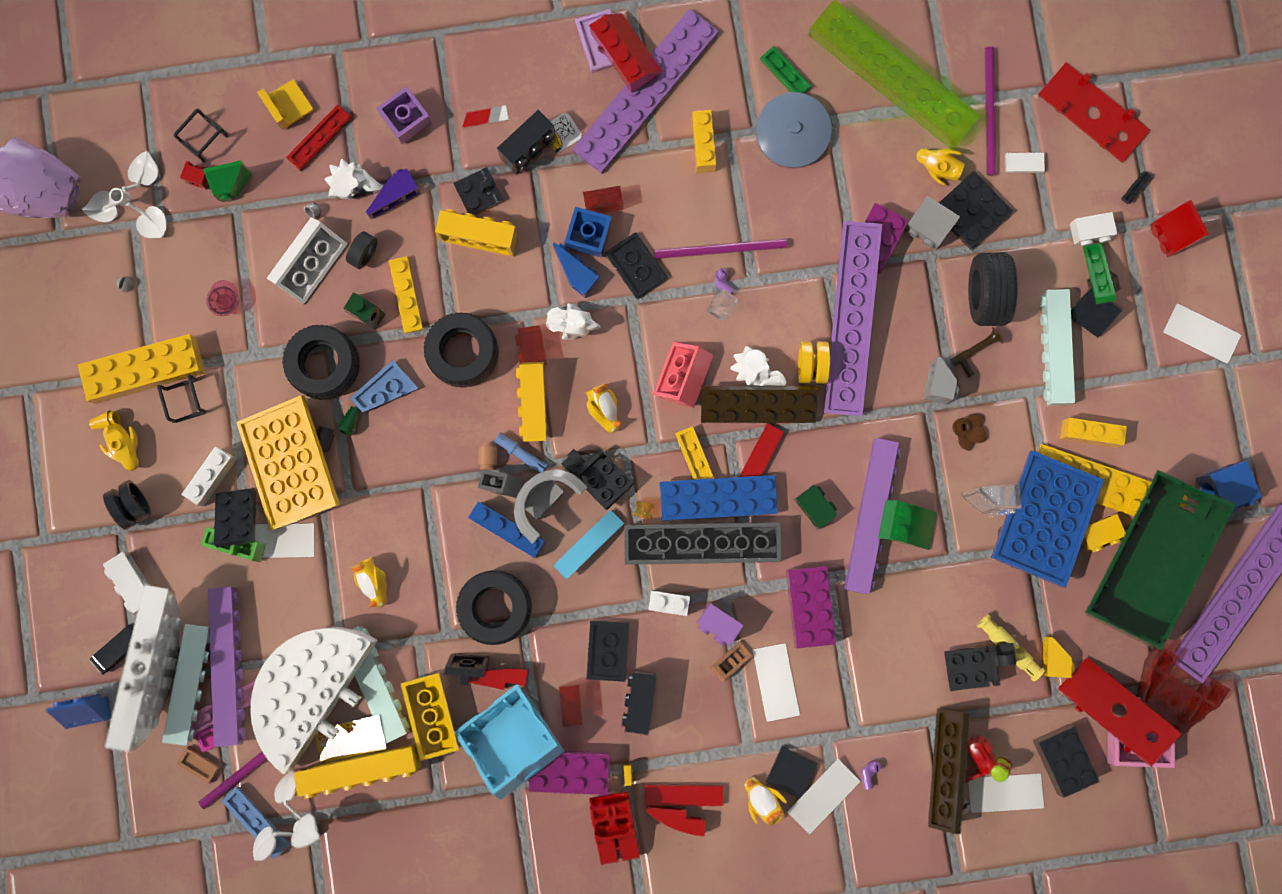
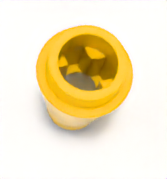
[89,410,121,430]

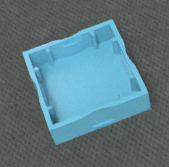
[455,685,565,800]

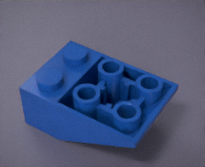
[46,694,112,729]

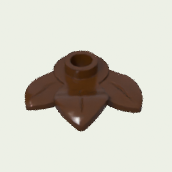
[952,414,987,451]

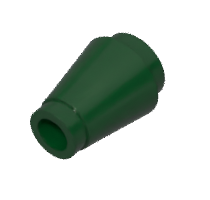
[338,406,361,436]

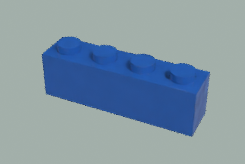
[468,501,546,558]

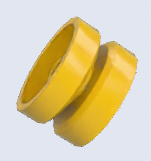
[798,341,830,384]

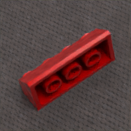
[589,13,663,93]

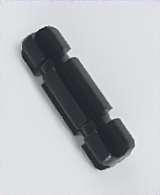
[1121,171,1151,204]

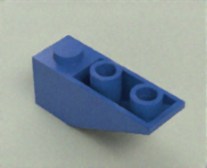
[553,242,599,298]

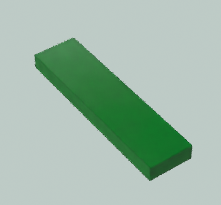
[1083,243,1116,304]

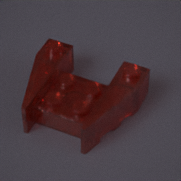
[1136,648,1230,740]

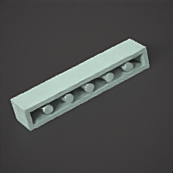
[1039,289,1075,406]
[162,624,210,746]
[352,626,410,744]

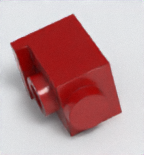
[180,161,209,190]

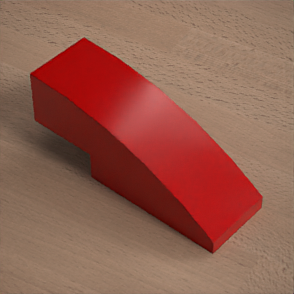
[469,668,529,690]
[647,805,706,837]

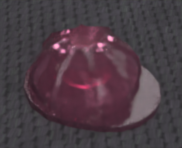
[206,280,239,316]

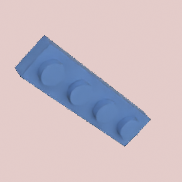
[222,787,290,859]

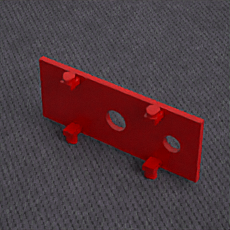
[1038,62,1150,163]
[1058,657,1181,767]

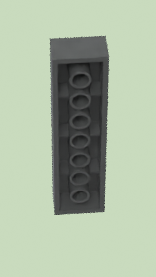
[624,523,781,565]

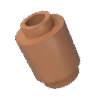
[478,443,498,471]

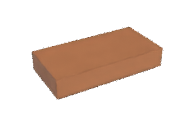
[176,746,221,784]

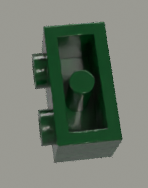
[794,485,838,530]

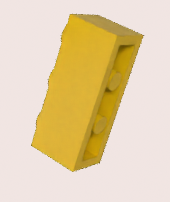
[692,110,716,173]
[1060,418,1127,448]

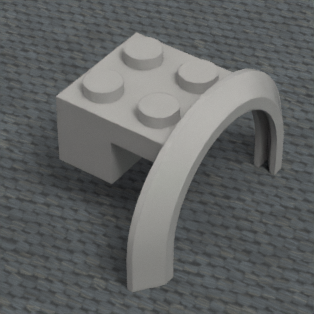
[514,470,588,544]

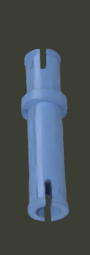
[494,432,548,473]

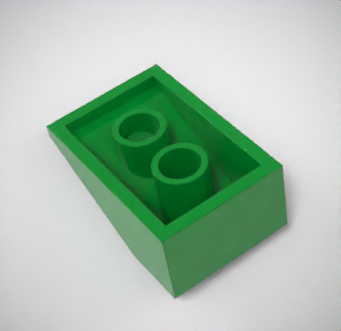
[878,500,937,550]

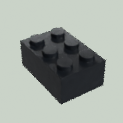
[497,109,556,175]
[621,670,657,735]
[1033,724,1100,798]

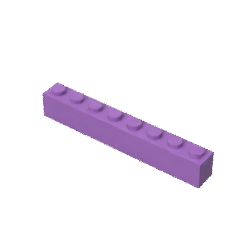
[844,438,901,594]
[208,587,246,747]

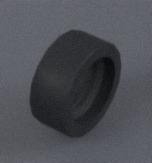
[346,231,378,270]

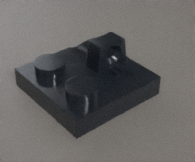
[453,167,504,215]
[445,654,489,685]

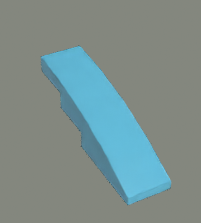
[553,510,624,580]

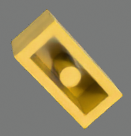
[1082,514,1125,553]

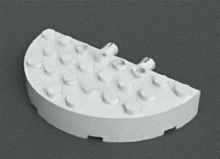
[105,585,182,752]
[251,627,378,775]

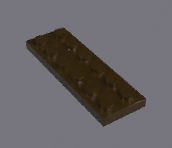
[701,386,818,423]
[928,708,970,834]

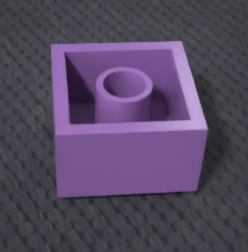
[376,86,432,144]
[696,603,744,646]

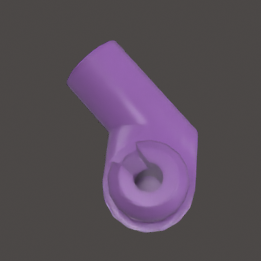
[715,268,734,297]
[861,761,881,789]

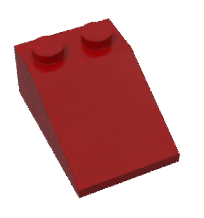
[1150,200,1209,258]

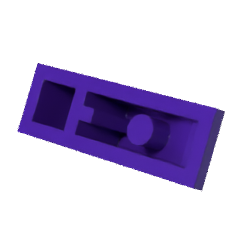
[366,168,420,219]

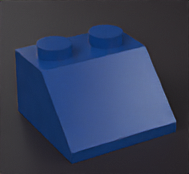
[564,206,612,258]

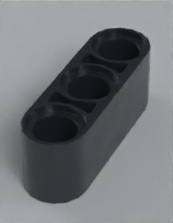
[90,623,135,675]

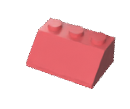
[653,342,713,408]

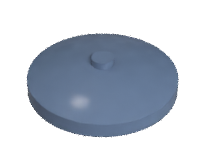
[756,92,832,169]

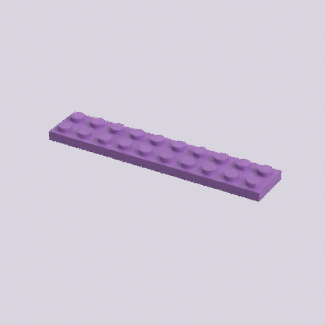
[572,9,718,174]
[824,221,882,416]
[1168,504,1282,684]

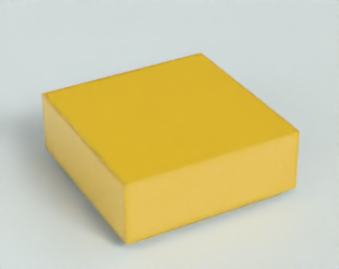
[624,763,633,786]

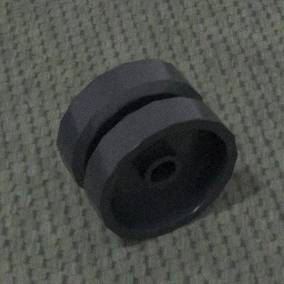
[103,480,152,530]

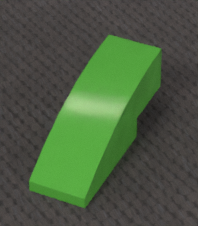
[201,527,266,562]

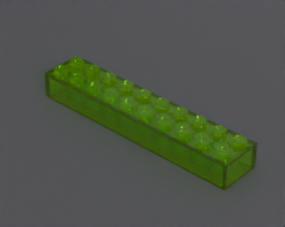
[808,0,981,150]

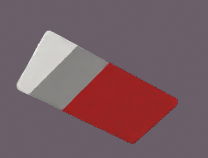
[462,106,508,128]

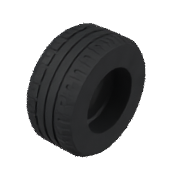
[968,252,1018,326]
[423,312,499,388]
[282,324,360,400]
[456,570,532,645]

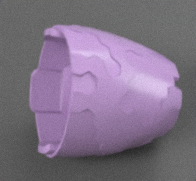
[0,138,81,218]

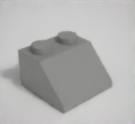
[923,357,959,404]

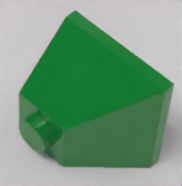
[203,160,252,202]

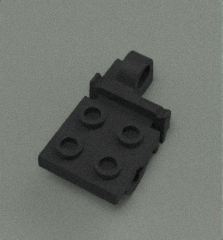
[561,449,634,511]
[944,643,1017,691]

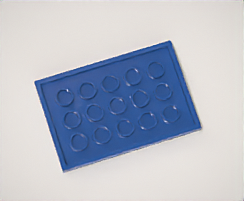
[991,450,1104,588]

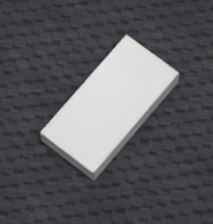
[1005,153,1045,173]

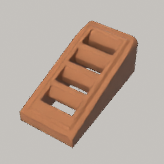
[710,641,753,682]

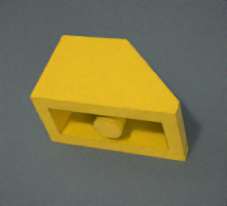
[1043,637,1074,678]

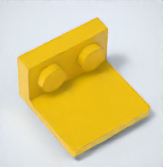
[257,79,313,130]

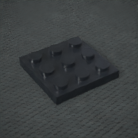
[939,171,1013,250]

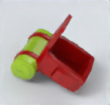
[965,735,1013,783]

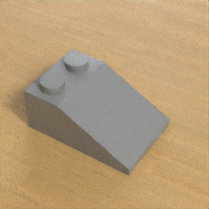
[904,196,960,250]

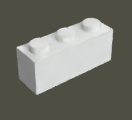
[181,447,237,507]
[103,552,150,614]

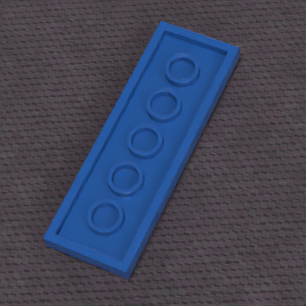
[659,475,778,521]

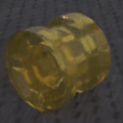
[633,501,654,520]

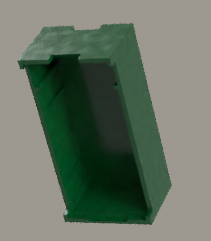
[1085,470,1236,652]

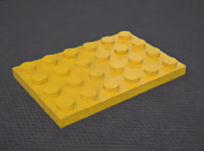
[236,395,340,531]

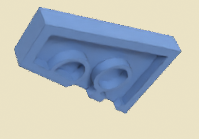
[350,360,419,413]

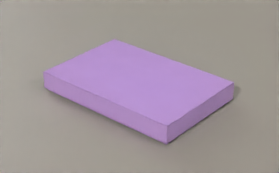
[575,9,613,73]

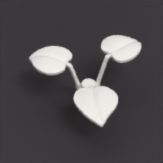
[82,151,167,238]
[253,770,320,861]

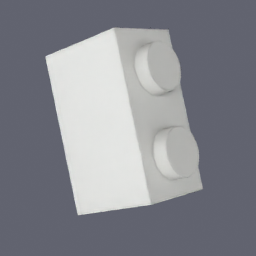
[1070,212,1117,247]
[648,591,690,616]

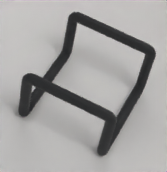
[173,108,228,162]
[157,375,207,423]

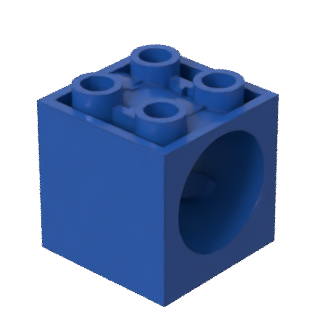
[1196,461,1262,513]

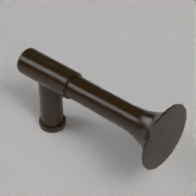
[950,327,1003,378]

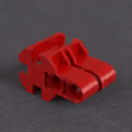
[589,791,640,865]

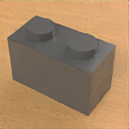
[478,469,525,498]

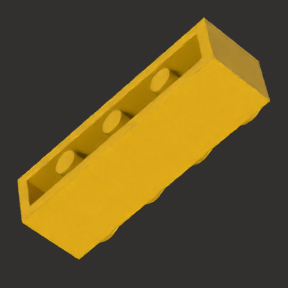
[516,362,547,442]

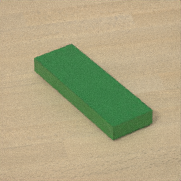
[760,46,811,94]

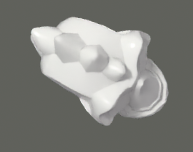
[325,159,384,200]
[545,303,601,340]
[730,346,786,386]

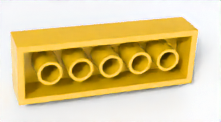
[78,334,206,404]
[293,744,422,799]

